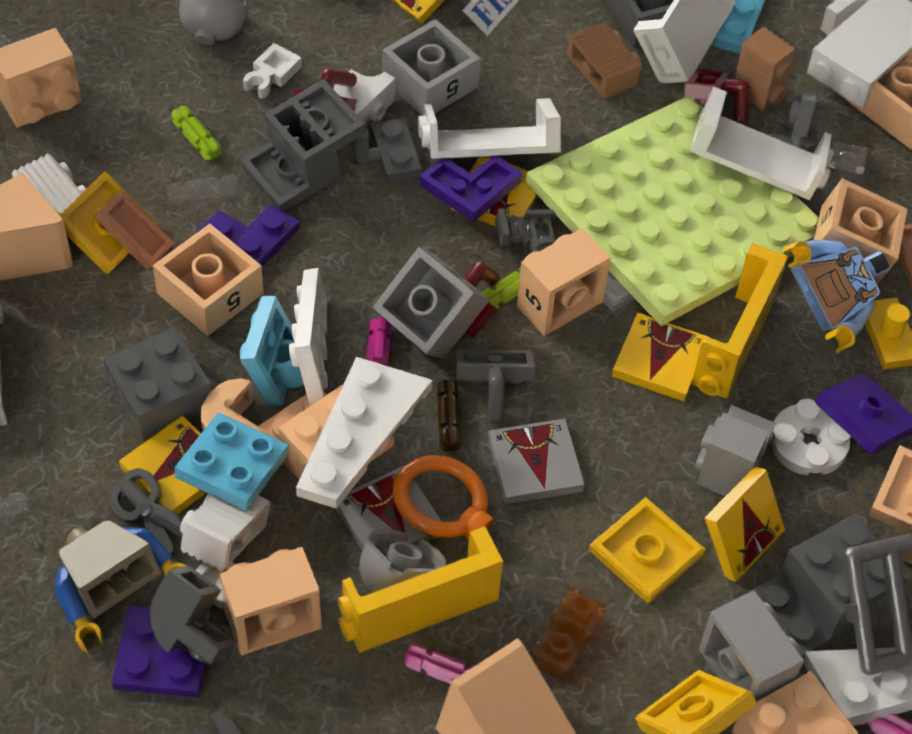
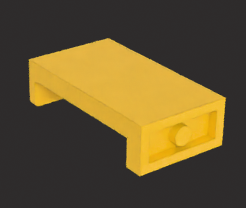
[691,242,788,399]
[338,526,503,653]

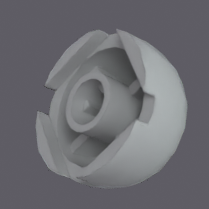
[179,0,249,45]
[359,529,446,593]

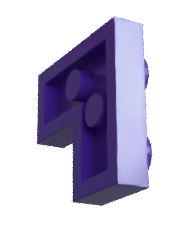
[419,155,522,222]
[195,204,300,266]
[111,605,206,698]

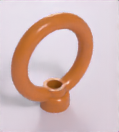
[393,455,495,540]

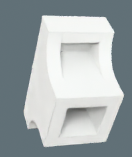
[334,69,396,128]

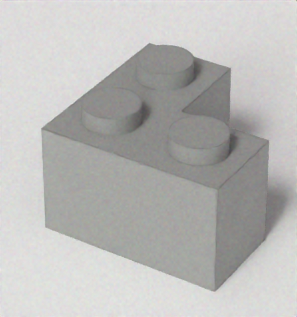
[695,405,776,496]

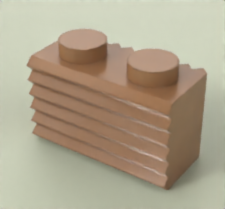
[567,22,642,99]
[734,27,795,111]

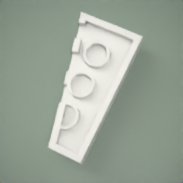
[289,268,328,406]
[296,357,433,508]
[803,648,912,726]

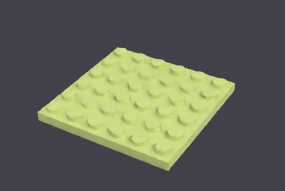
[525,98,819,326]

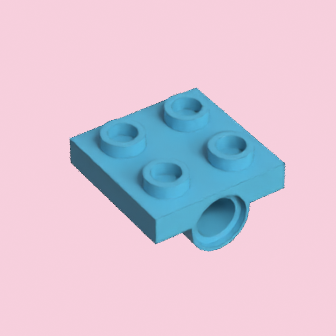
[240,296,304,406]
[174,412,289,511]

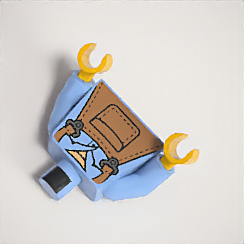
[783,239,890,353]

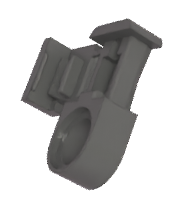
[495,209,557,255]

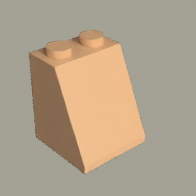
[0,173,73,280]
[435,638,576,734]

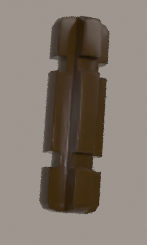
[437,379,461,451]

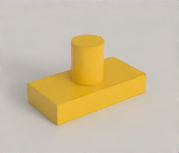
[865,297,912,370]

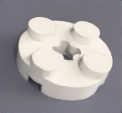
[771,399,851,475]

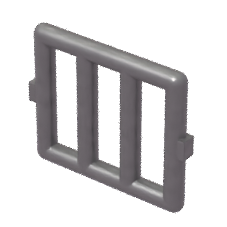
[843,533,912,675]

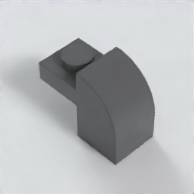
[150,565,238,664]

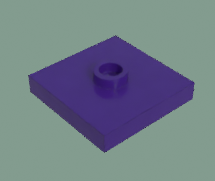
[815,372,912,454]

